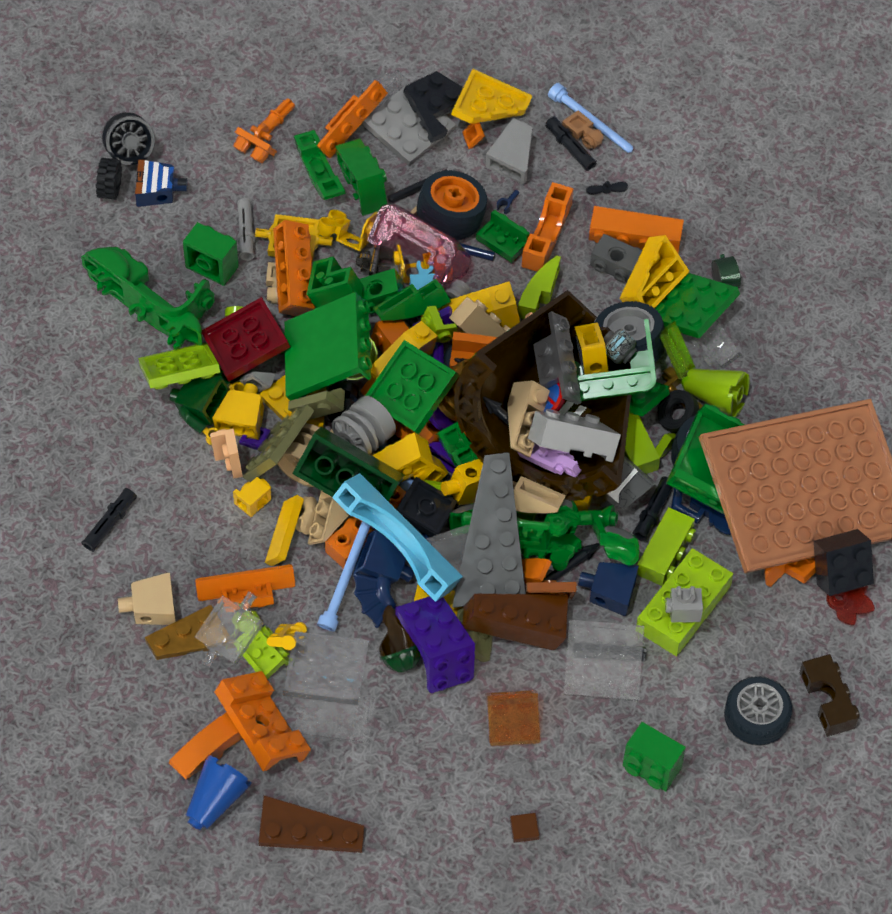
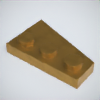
[145,604,235,660]

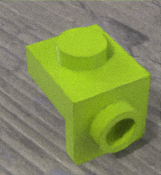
[421,306,457,343]

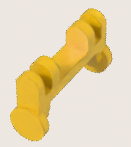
[267,622,307,650]

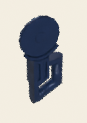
[671,488,731,535]

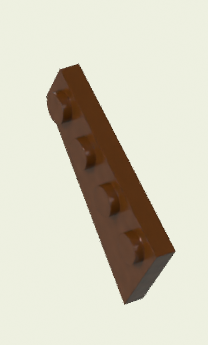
[259,795,364,853]

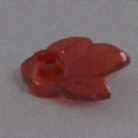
[826,586,875,626]

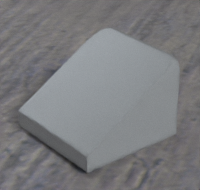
[239,372,275,393]

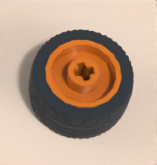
[417,170,487,240]

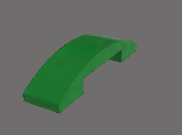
[294,130,345,200]

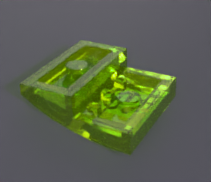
[660,321,695,380]

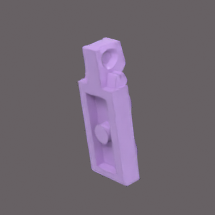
[518,443,582,477]

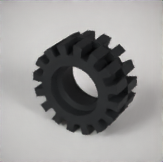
[96,157,122,200]

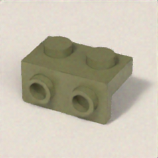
[288,388,345,420]

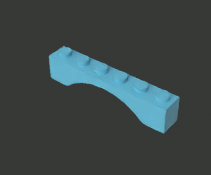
[332,473,463,602]

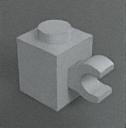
[665,586,703,622]

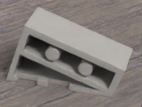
[528,409,621,462]

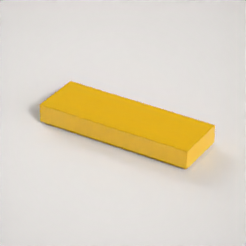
[265,495,304,566]

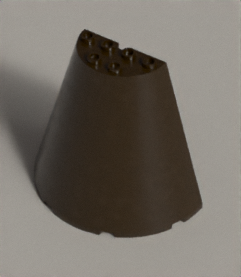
[454,290,631,501]

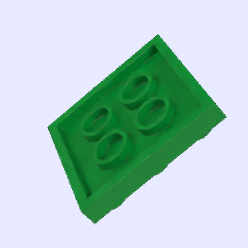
[655,273,740,338]
[365,340,460,435]

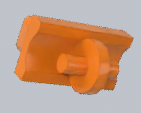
[233,124,277,164]

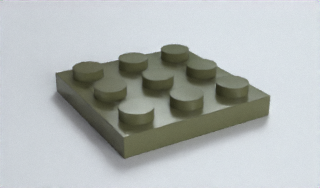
[243,405,314,482]

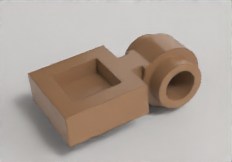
[562,110,604,149]

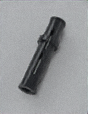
[545,116,597,171]
[632,476,673,541]
[81,488,137,552]

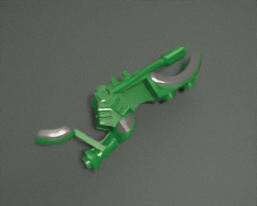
[449,499,639,571]

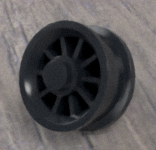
[102,112,155,165]

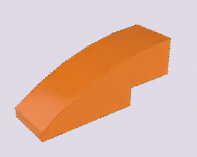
[169,712,242,779]

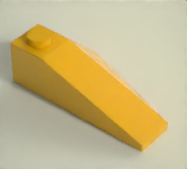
[421,281,520,332]

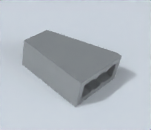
[486,118,532,185]

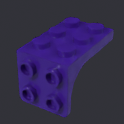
[395,596,475,693]

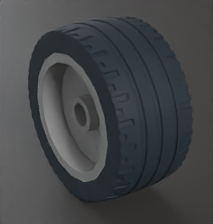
[595,301,665,363]

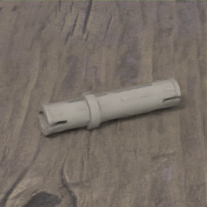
[237,198,255,261]

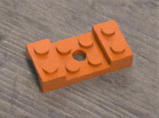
[215,671,311,771]

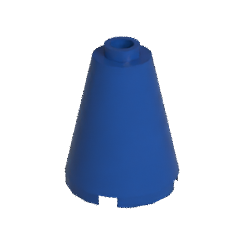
[186,756,251,830]

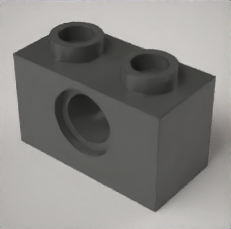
[590,234,642,282]

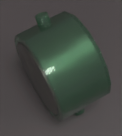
[711,254,741,289]

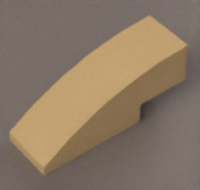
[513,476,566,513]

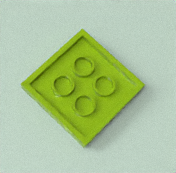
[138,342,220,389]

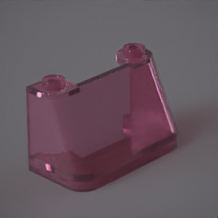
[367,203,471,285]

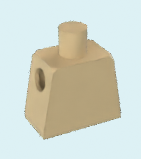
[118,573,175,625]

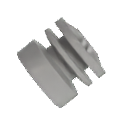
[332,396,396,454]

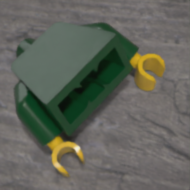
[170,374,244,445]

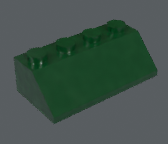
[292,427,405,502]

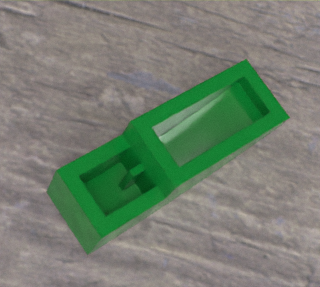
[373,279,451,321]

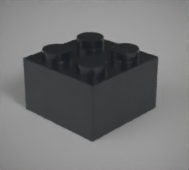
[813,529,874,596]

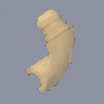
[295,496,317,535]

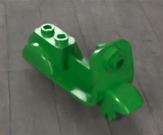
[81,247,215,350]

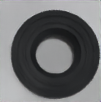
[657,390,699,433]

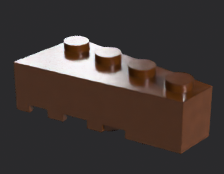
[462,594,568,650]

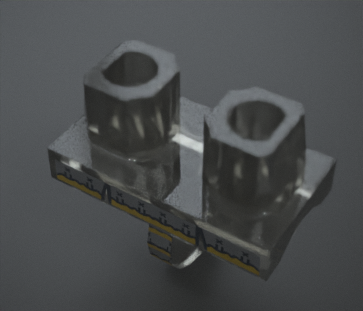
[355,239,394,275]

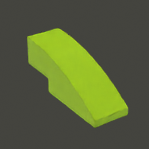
[518,255,561,319]

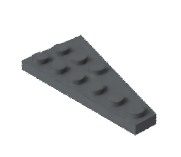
[452,453,526,608]

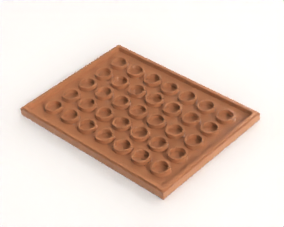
[699,399,892,573]

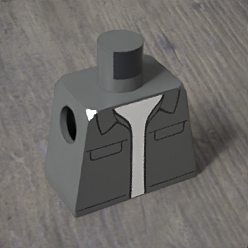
[597,455,655,509]

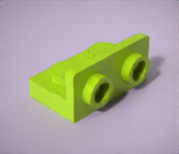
[233,623,292,679]

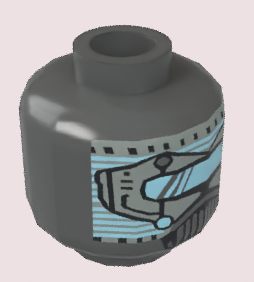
[603,329,638,364]

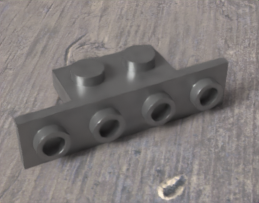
[533,311,581,405]

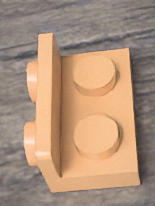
[210,429,243,479]

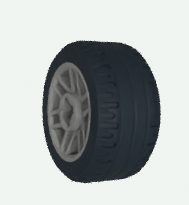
[724,676,793,745]

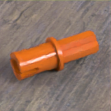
[257,98,295,134]

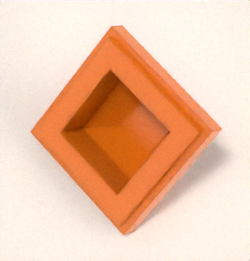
[462,123,485,149]

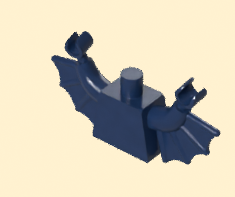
[353,526,436,628]

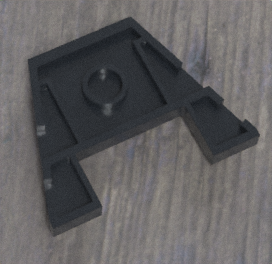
[403,71,463,143]

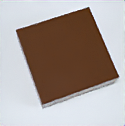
[510,813,539,843]

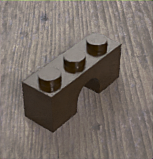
[799,654,860,737]

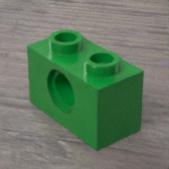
[360,268,404,314]

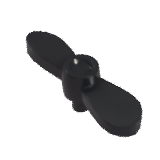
[586,181,628,195]

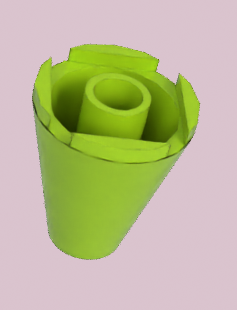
[681,369,750,417]

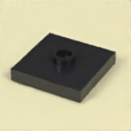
[396,477,458,539]

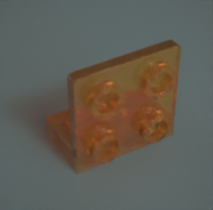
[485,690,540,746]

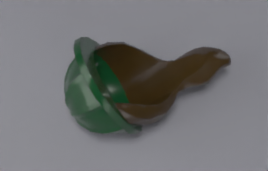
[379,605,420,672]

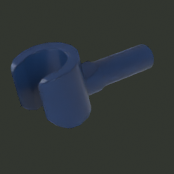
[497,190,519,214]

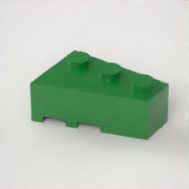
[335,139,388,216]

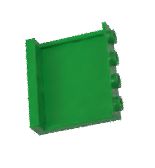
[284,292,372,401]
[666,403,745,515]

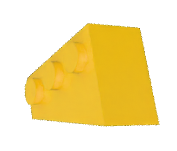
[620,235,689,308]

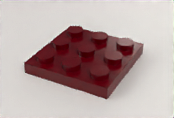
[202,297,290,381]

